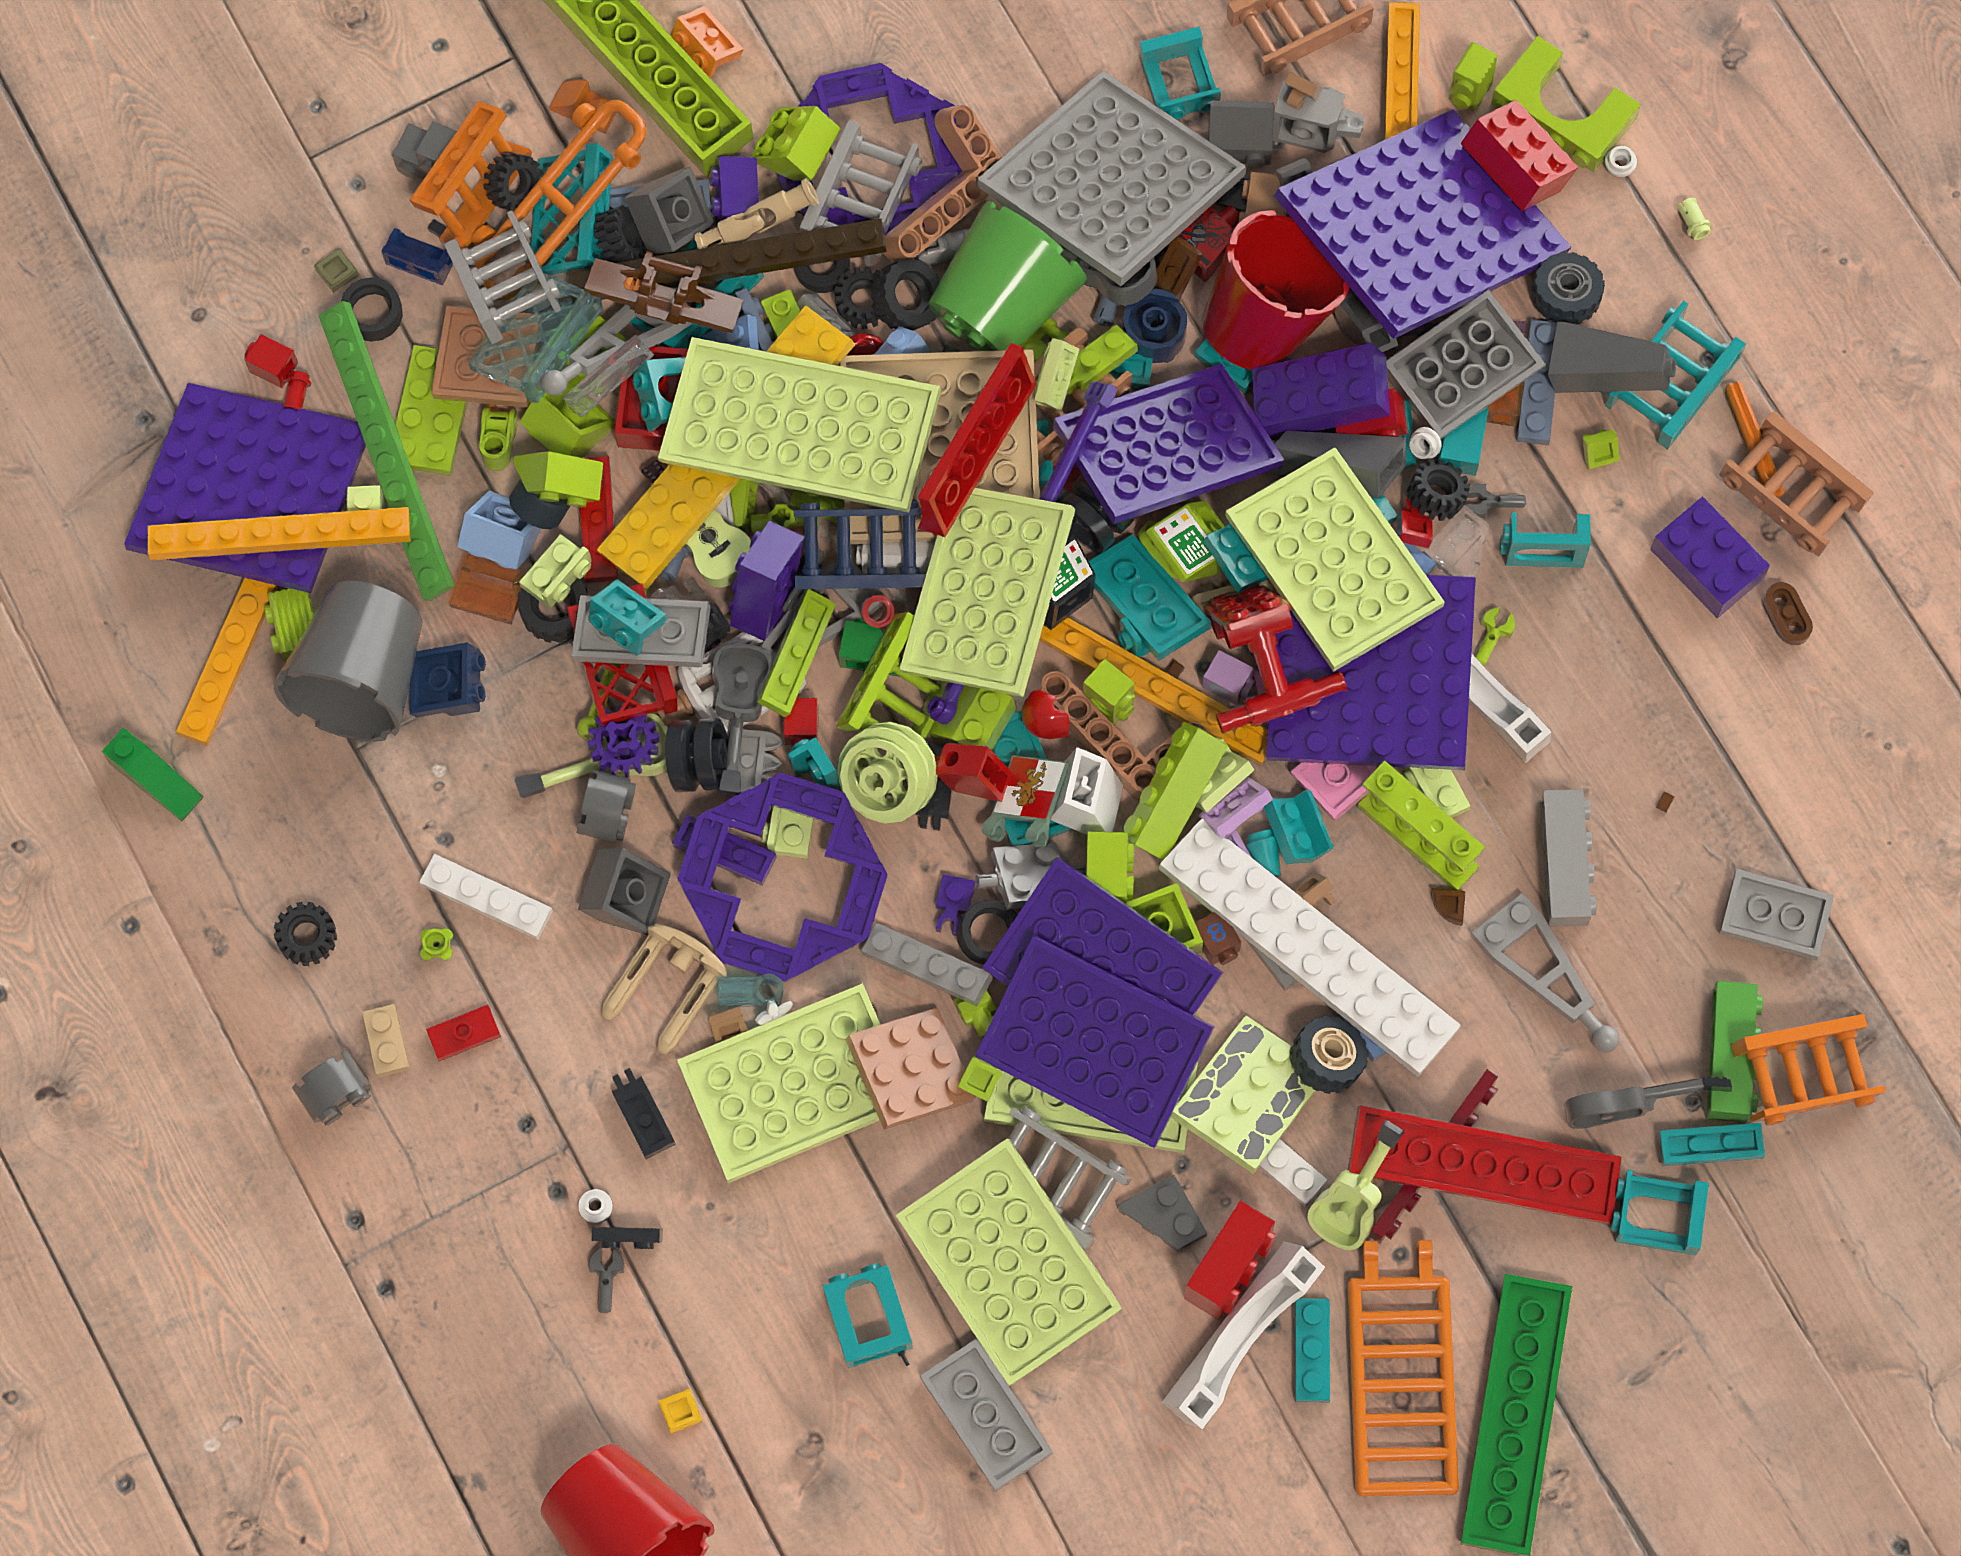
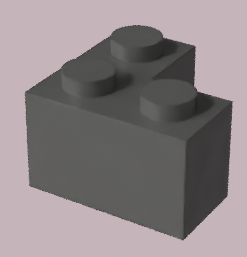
[392,121,457,180]

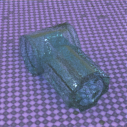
[718,973,784,1009]

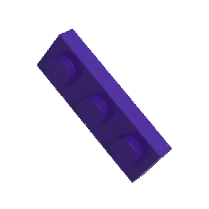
[673,815,777,886]

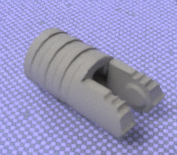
[916,228,968,266]

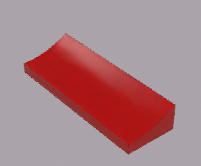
[917,343,1037,537]

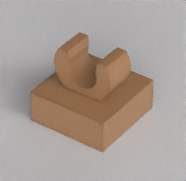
[1284,72,1322,111]
[1293,873,1334,913]
[707,1004,747,1044]

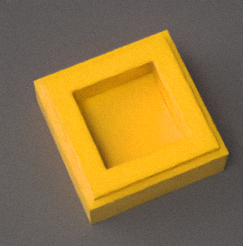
[658,1388,703,1434]

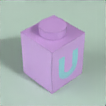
[1202,650,1256,705]

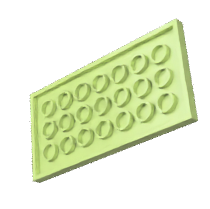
[658,337,941,513]

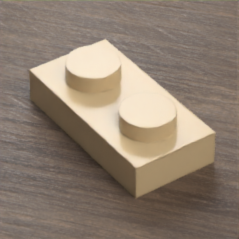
[362,1004,410,1077]

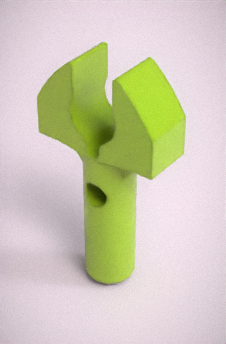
[1475,607,1516,666]

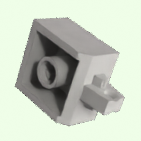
[1273,79,1365,153]

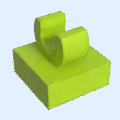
[1583,429,1620,470]
[958,1055,1003,1102]

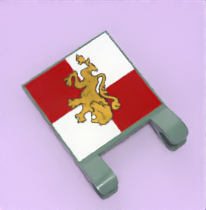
[982,755,1070,848]

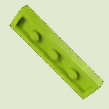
[757,589,836,717]

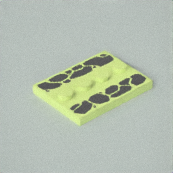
[1171,1015,1316,1174]

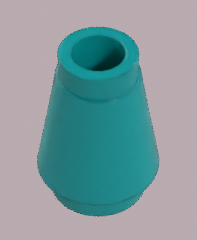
[1246,829,1282,877]

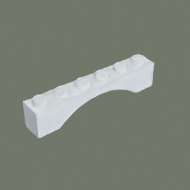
[1469,654,1551,763]
[1162,1241,1325,1429]

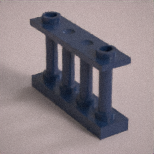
[794,501,926,589]

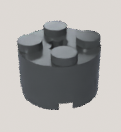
[576,770,636,843]
[292,1051,371,1126]

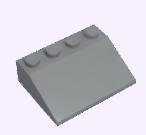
[1386,289,1546,439]

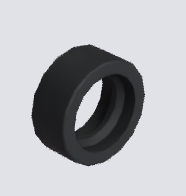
[341,277,403,342]
[957,900,1018,965]

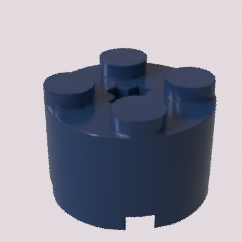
[1123,289,1187,363]

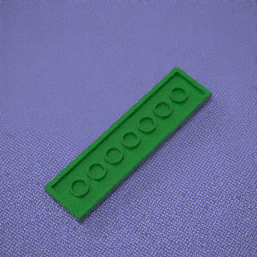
[1460,1274,1573,1556]

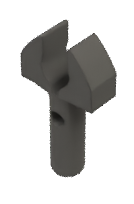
[1464,484,1526,518]
[589,1248,625,1314]

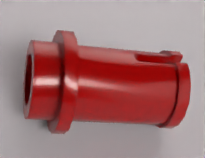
[282,371,312,410]

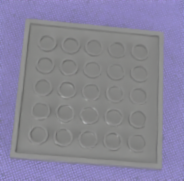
[977,71,1246,286]

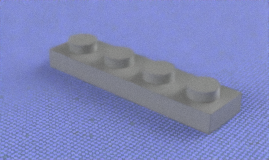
[861,923,993,1006]

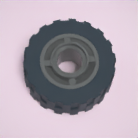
[1532,252,1605,324]

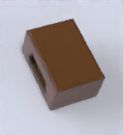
[1167,661,1185,679]
[1656,791,1675,813]

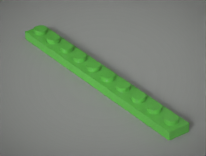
[318,301,455,601]

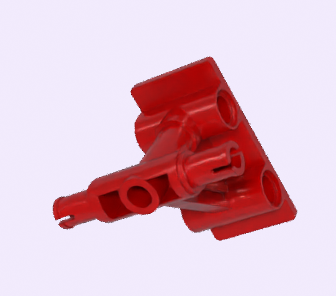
[1203,584,1347,734]

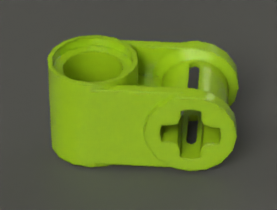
[479,407,518,471]

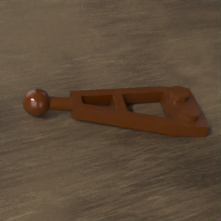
[1153,236,1204,301]

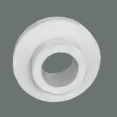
[1605,146,1637,177]
[1410,427,1442,459]
[579,1189,613,1223]

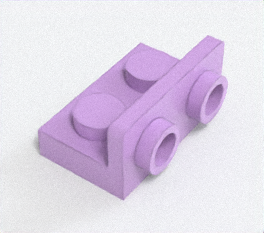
[1197,777,1273,839]

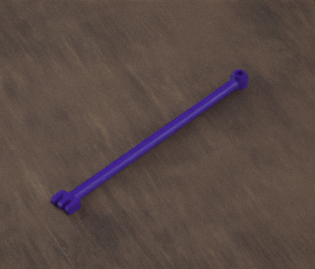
[927,381,1117,725]

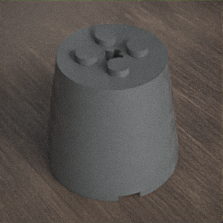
[274,581,423,742]

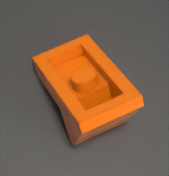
[549,80,617,134]

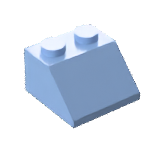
[457,490,541,570]

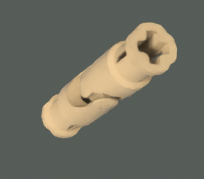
[694,178,819,249]

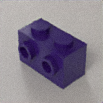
[709,156,759,227]

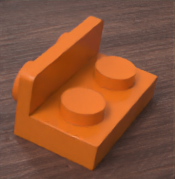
[670,6,743,79]

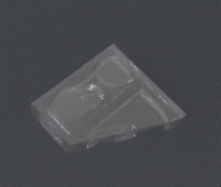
[1423,505,1490,577]

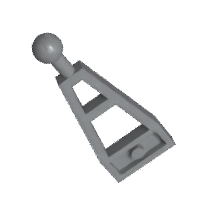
[541,305,693,396]
[760,557,884,662]
[1471,893,1619,1052]

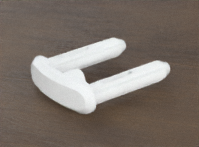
[677,631,806,739]

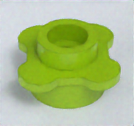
[420,928,453,961]

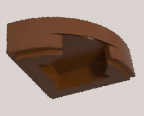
[1431,888,1465,926]

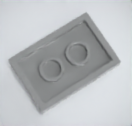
[1719,869,1834,960]

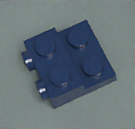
[410,642,486,718]

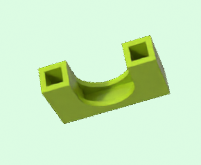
[1491,36,1641,172]

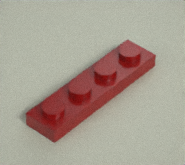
[580,456,618,583]

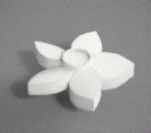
[755,1001,793,1025]

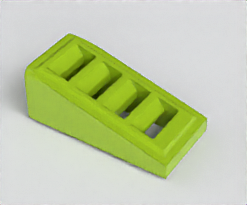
[730,479,759,533]

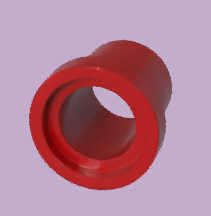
[861,595,894,628]

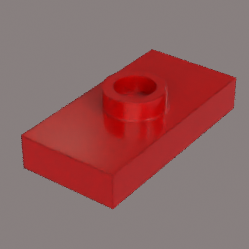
[426,1004,501,1062]

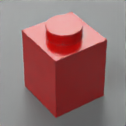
[244,334,298,388]
[784,698,819,747]

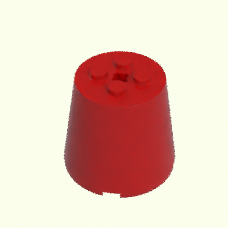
[1202,210,1349,370]
[540,1444,715,1556]

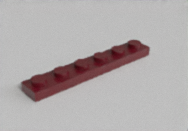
[1369,1069,1498,1244]

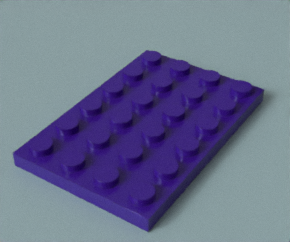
[1053,364,1284,524]
[982,857,1224,1015]
[975,936,1215,1148]

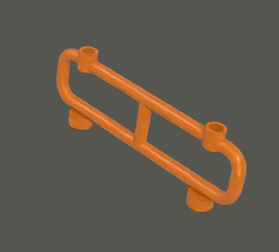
[472,100,646,301]

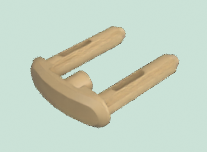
[601,924,727,1054]

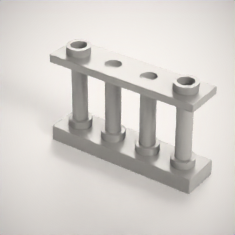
[799,120,922,266]
[444,210,561,345]
[1008,1106,1132,1249]

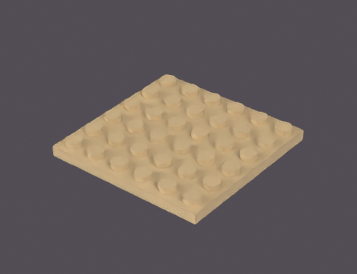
[840,349,1040,544]

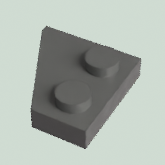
[1117,1175,1207,1252]

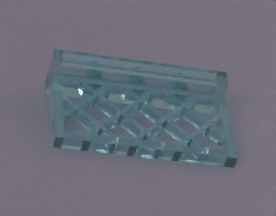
[469,273,603,403]

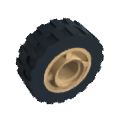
[1290,1016,1369,1094]

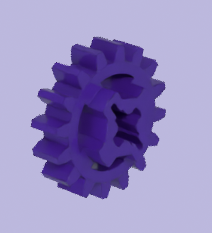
[587,706,660,778]

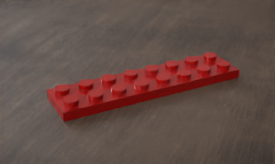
[1348,1105,1622,1224]

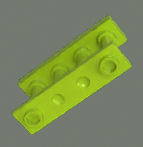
[836,612,948,765]
[1357,760,1485,890]

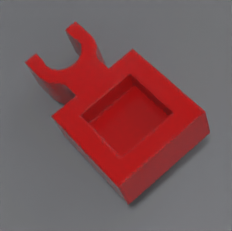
[1397,495,1433,549]

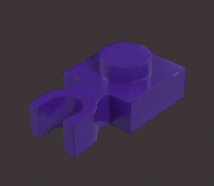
[936,874,976,936]

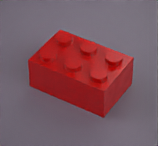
[1460,100,1578,211]
[615,346,688,451]
[1184,1200,1277,1320]

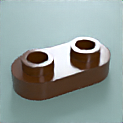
[1764,582,1813,645]

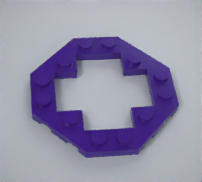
[778,63,962,236]
[678,773,888,982]

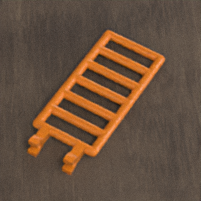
[1348,1240,1459,1496]

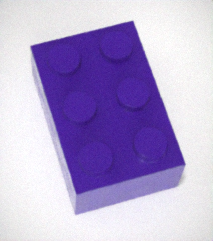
[1650,496,1770,619]
[729,521,804,641]

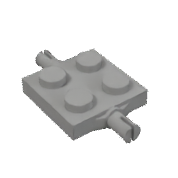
[975,842,1086,910]

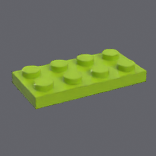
[396,345,468,476]

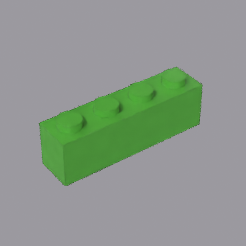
[1706,981,1763,1122]

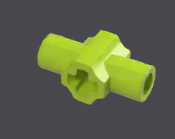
[751,504,819,535]
[954,990,996,1040]

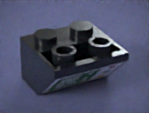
[1044,532,1096,630]

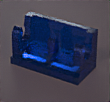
[381,228,453,286]

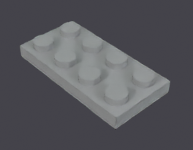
[571,595,711,667]
[920,1338,1053,1492]

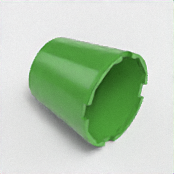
[928,201,1087,351]

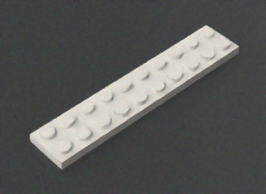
[1159,818,1461,1077]

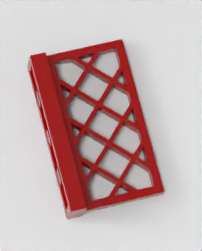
[567,583,678,726]

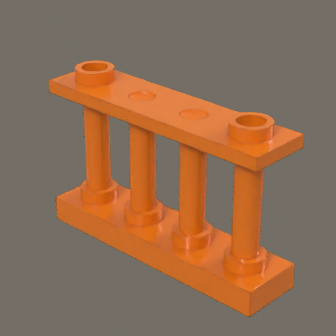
[409,101,532,249]
[1731,1014,1886,1126]

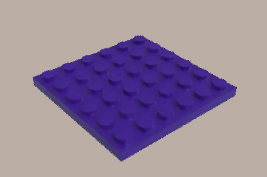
[124,383,366,593]
[1266,575,1476,771]

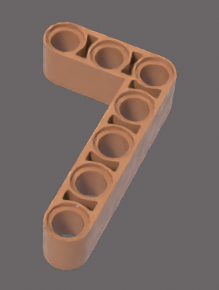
[884,105,1002,260]
[1041,671,1207,801]

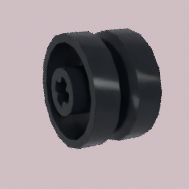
[1055,474,1134,554]
[665,718,728,793]

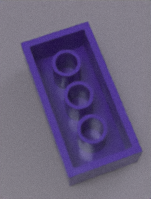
[1252,343,1390,440]

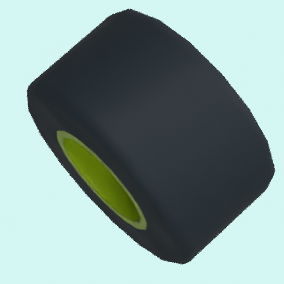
[509,478,570,530]

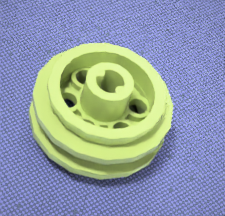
[837,722,938,824]

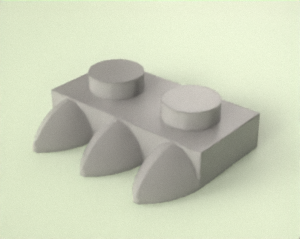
[738,729,784,793]

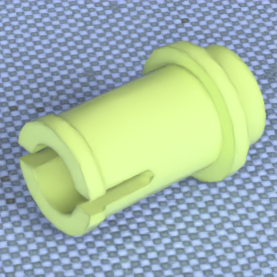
[1677,198,1711,240]

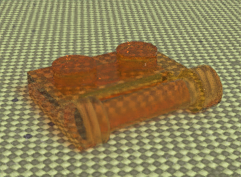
[449,553,529,625]

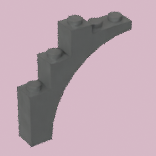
[1276,157,1398,352]

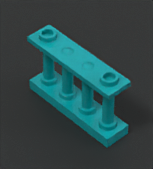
[1605,300,1746,450]

